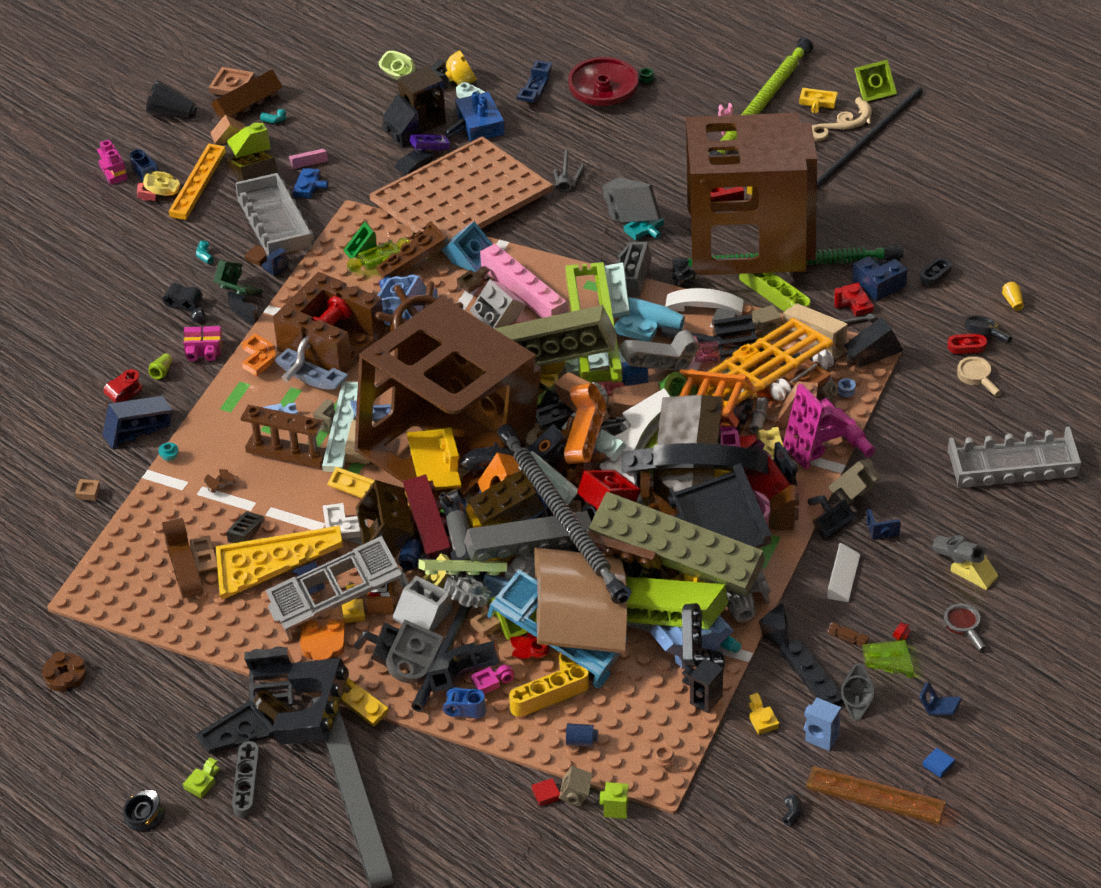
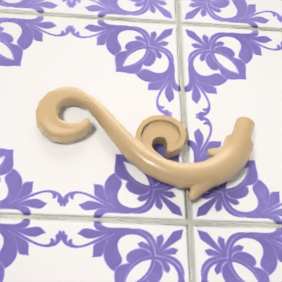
[812,97,872,142]

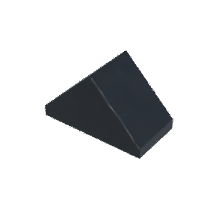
[759,604,789,647]

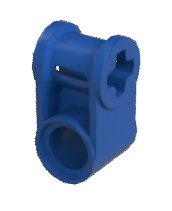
[442,687,487,718]

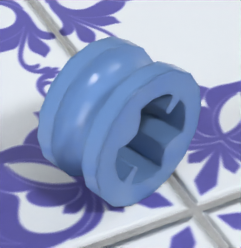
[838,378,856,398]

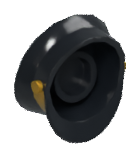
[123,790,165,831]

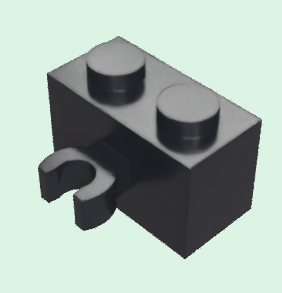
[682,659,723,713]

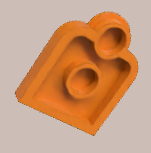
[300,619,345,661]

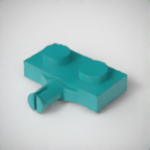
[624,217,664,241]

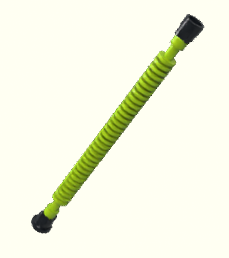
[709,37,814,155]

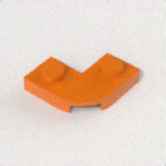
[242,333,276,376]

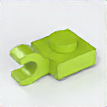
[183,757,220,799]

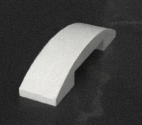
[665,288,744,316]

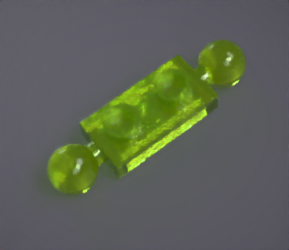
[347,237,411,273]

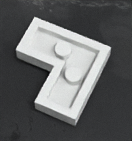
[323,503,368,539]

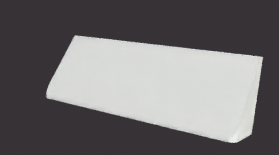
[827,543,860,602]

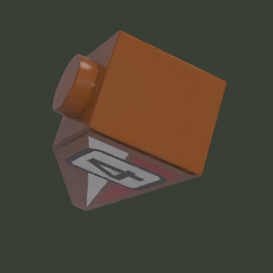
[367,582,398,614]

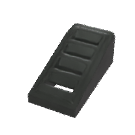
[227,511,265,543]

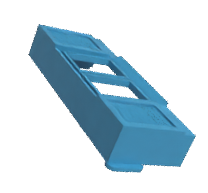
[487,569,628,688]

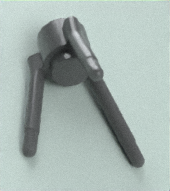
[553,149,585,192]

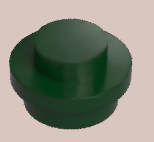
[638,68,655,84]

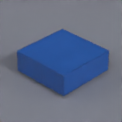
[923,748,955,778]

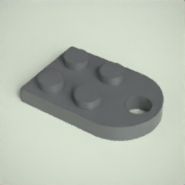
[386,619,444,683]

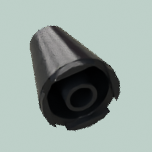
[146,80,197,119]

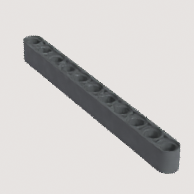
[312,697,394,888]

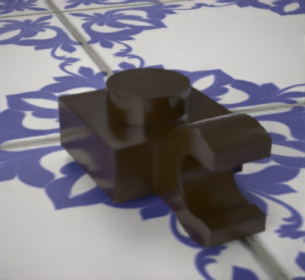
[457,266,491,294]

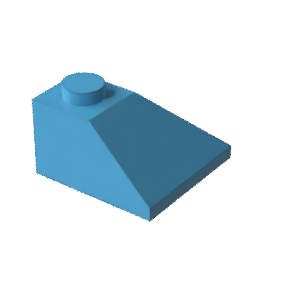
[441,221,493,272]

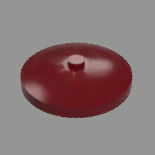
[568,57,638,106]

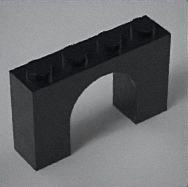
[272,658,349,745]

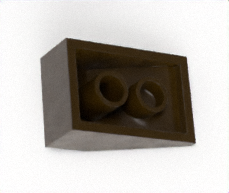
[226,151,279,182]

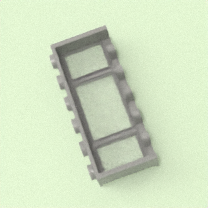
[236,173,314,256]
[947,426,1081,488]

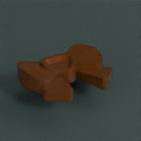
[204,469,235,493]

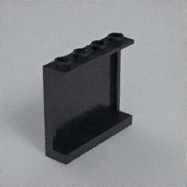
[667,463,772,548]

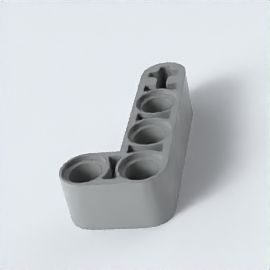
[619,330,699,371]

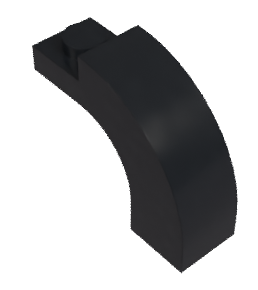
[426,641,501,692]

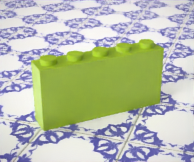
[626,576,728,629]

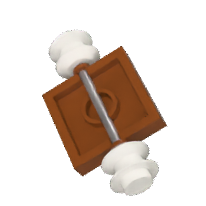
[770,350,834,401]

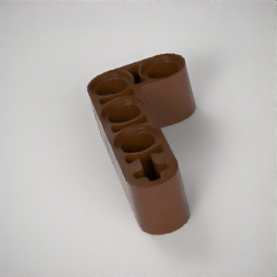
[162,517,203,599]

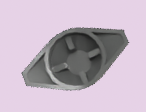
[841,663,874,720]

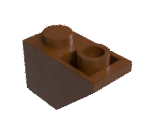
[769,485,799,529]

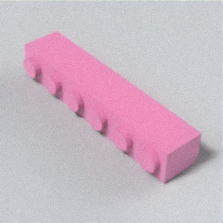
[480,244,567,318]

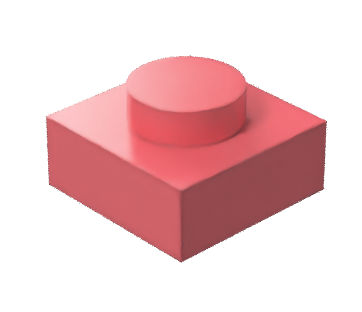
[137,183,156,201]

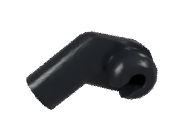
[782,794,802,826]

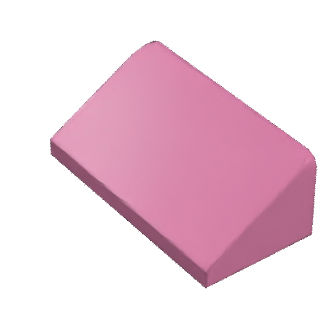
[289,149,328,169]

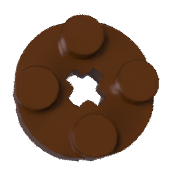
[42,651,86,692]

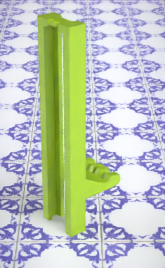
[565,262,622,383]

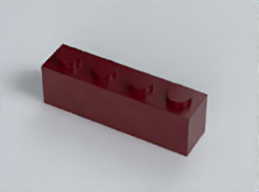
[402,474,452,560]

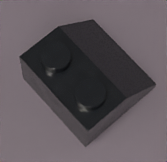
[382,94,420,148]

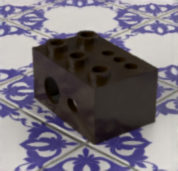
[398,66,446,134]
[356,480,414,558]

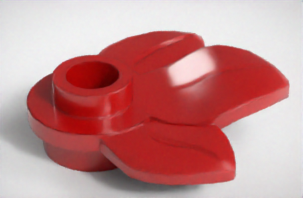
[510,631,550,660]

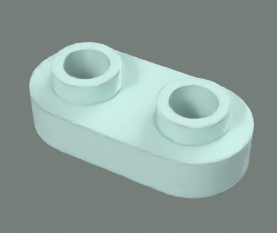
[456,82,485,98]

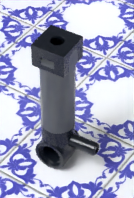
[439,488,471,574]

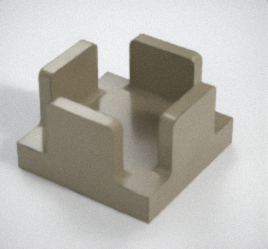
[828,458,882,505]

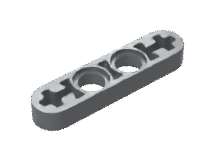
[232,741,260,818]

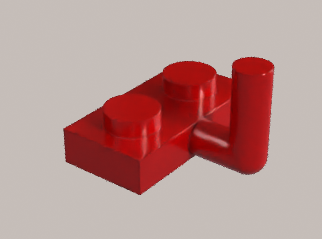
[834,283,874,317]

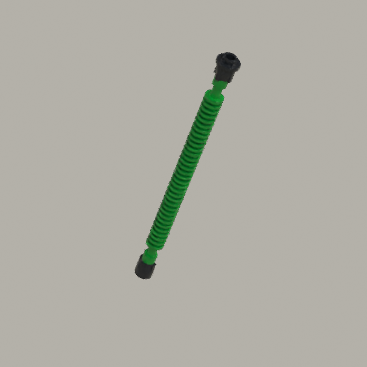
[672,243,903,273]

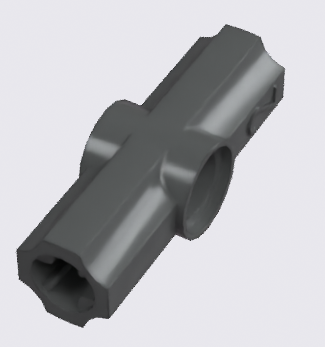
[932,535,986,563]

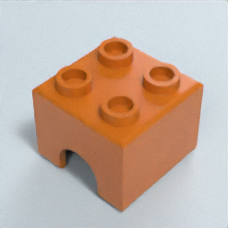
[478,453,535,492]

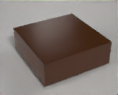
[245,245,267,266]

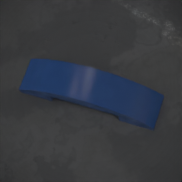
[516,60,552,102]

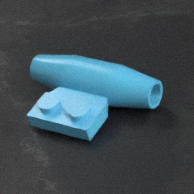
[615,297,685,342]

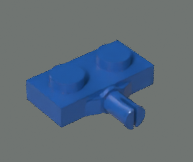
[292,168,329,198]

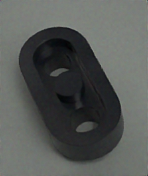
[920,258,951,286]

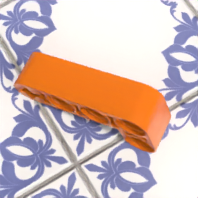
[564,383,606,465]

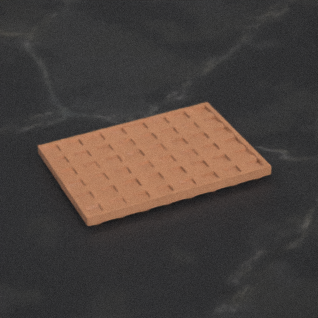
[370,136,553,250]

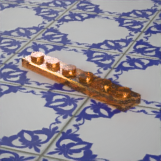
[806,766,945,824]

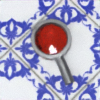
[943,603,987,652]

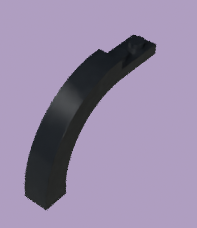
[622,443,768,476]

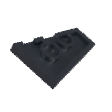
[196,700,274,754]

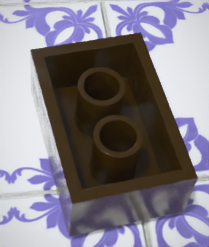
[469,470,545,527]

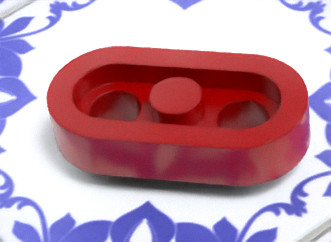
[947,334,987,354]

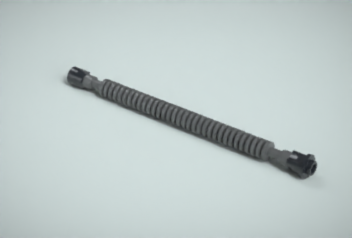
[497,424,631,604]

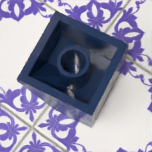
[852,256,907,301]

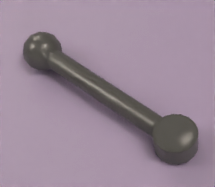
[837,314,874,323]

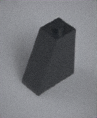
[844,317,904,367]

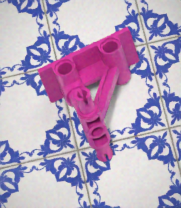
[783,384,876,470]

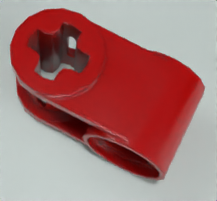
[104,369,142,403]

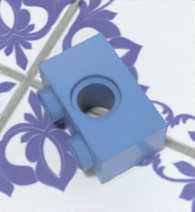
[804,698,841,751]

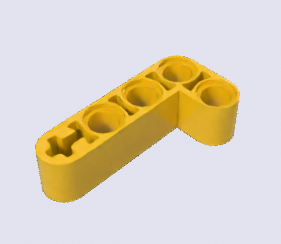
[509,653,589,717]

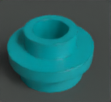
[158,442,179,461]

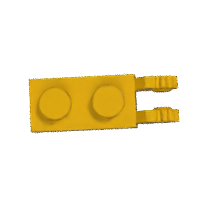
[341,678,389,727]

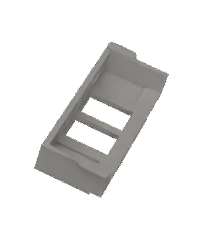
[266,536,409,641]

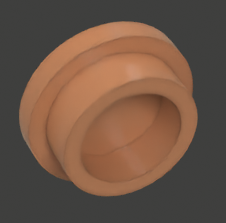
[652,746,675,767]

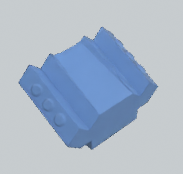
[377,275,438,326]
[650,615,734,669]

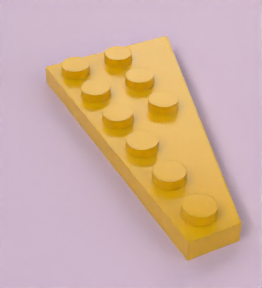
[216,525,343,600]

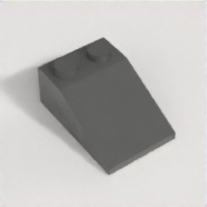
[602,177,661,222]

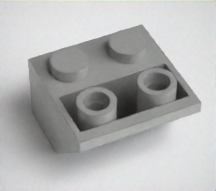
[470,280,526,329]
[393,576,452,632]

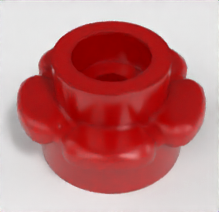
[892,622,911,642]

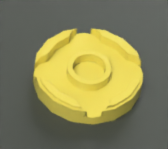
[143,171,180,196]

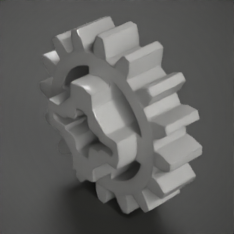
[444,574,491,608]

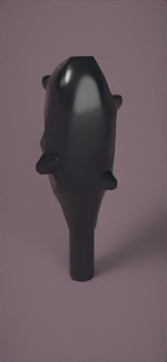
[460,442,515,475]

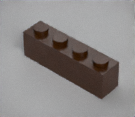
[210,69,283,120]

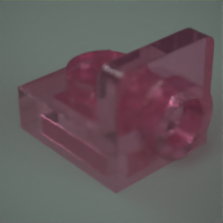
[693,335,718,362]

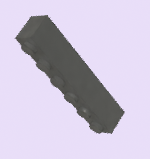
[464,511,591,562]

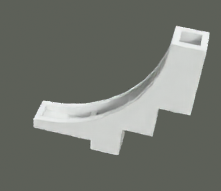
[599,388,670,506]

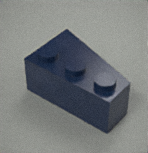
[103,396,173,450]

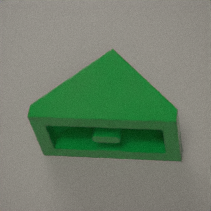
[343,221,378,262]

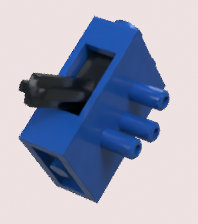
[444,92,505,142]

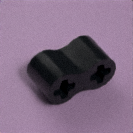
[162,283,203,312]

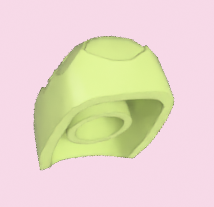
[379,51,416,80]

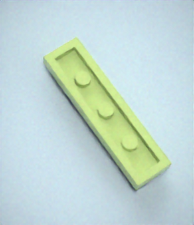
[419,560,507,575]

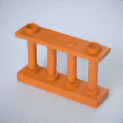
[679,369,754,428]

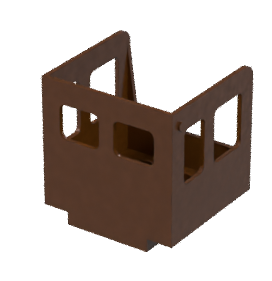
[686,113,817,275]
[354,297,542,499]

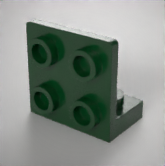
[213,260,263,296]

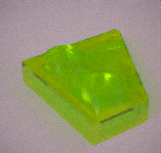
[862,640,914,678]

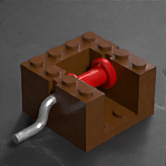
[273,271,385,382]

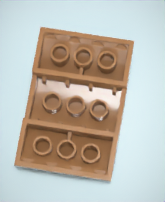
[534,548,627,653]

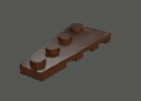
[376,221,449,279]

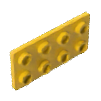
[407,428,461,490]

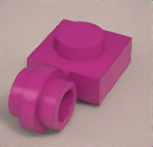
[470,665,514,694]

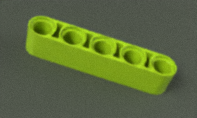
[739,273,810,312]

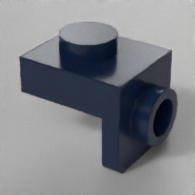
[262,247,288,276]

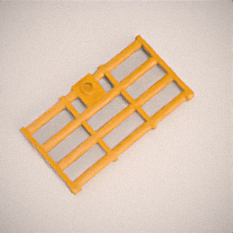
[694,318,834,408]

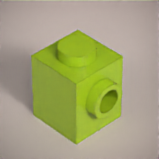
[600,782,629,819]

